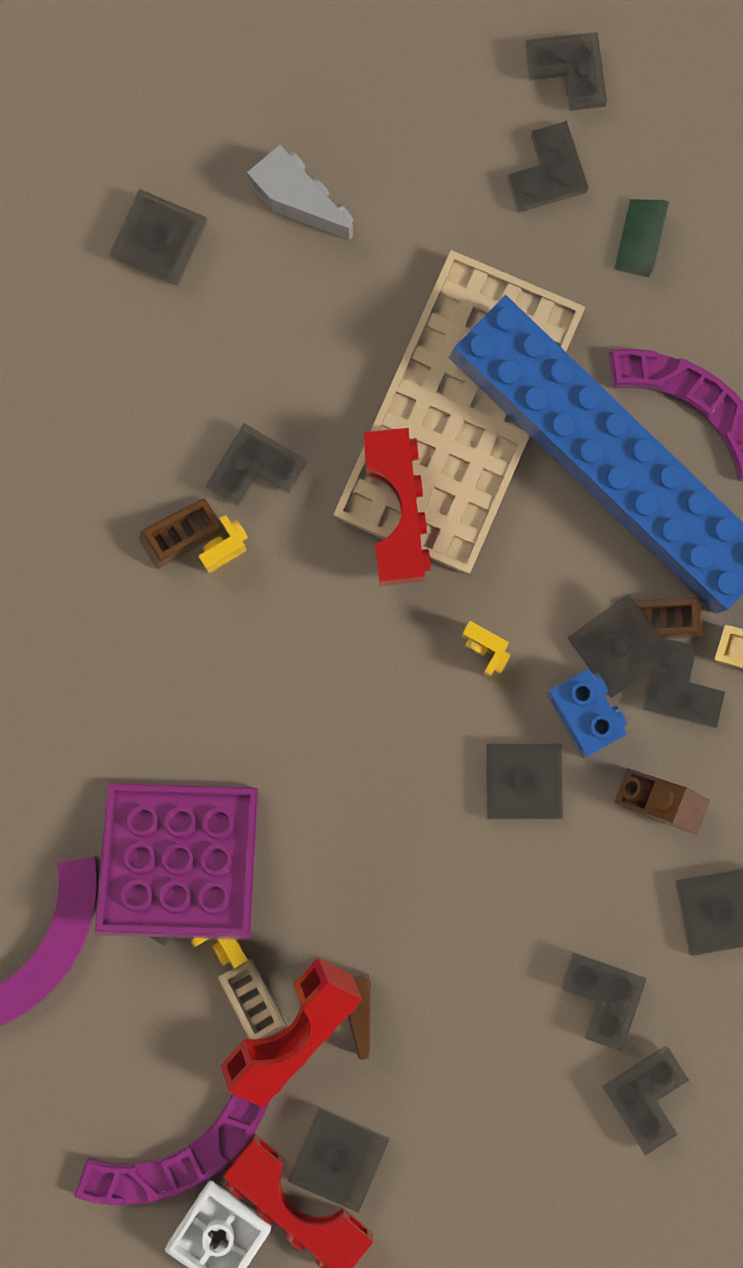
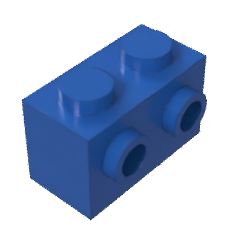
[546,668,627,758]

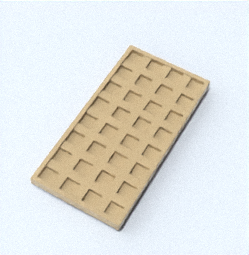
[333,250,585,576]

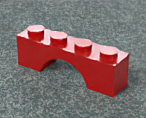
[363,428,431,587]
[220,957,362,1108]
[223,1133,373,1268]

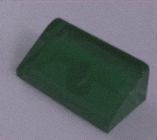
[614,199,669,277]

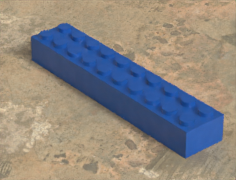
[448,294,743,614]

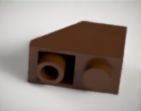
[614,768,710,835]

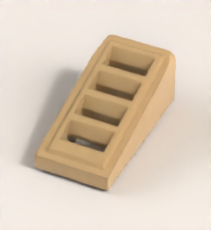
[218,959,289,1039]

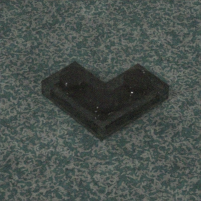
[525,32,607,111]
[507,121,589,213]
[206,423,308,507]
[642,637,725,728]
[561,952,647,1052]
[602,1045,689,1156]

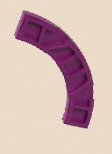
[608,349,743,481]
[0,856,98,1026]
[74,1094,270,1205]

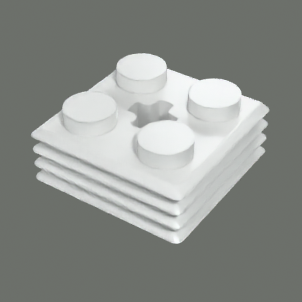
[165,1180,272,1268]

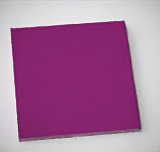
[95,783,259,940]

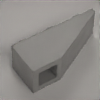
[247,145,354,240]

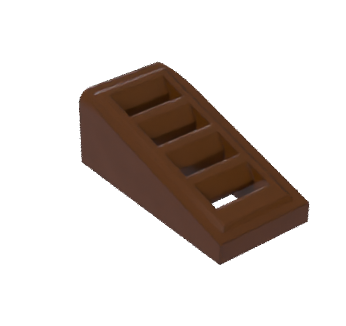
[139,498,224,569]
[624,597,703,639]
[348,974,371,1060]

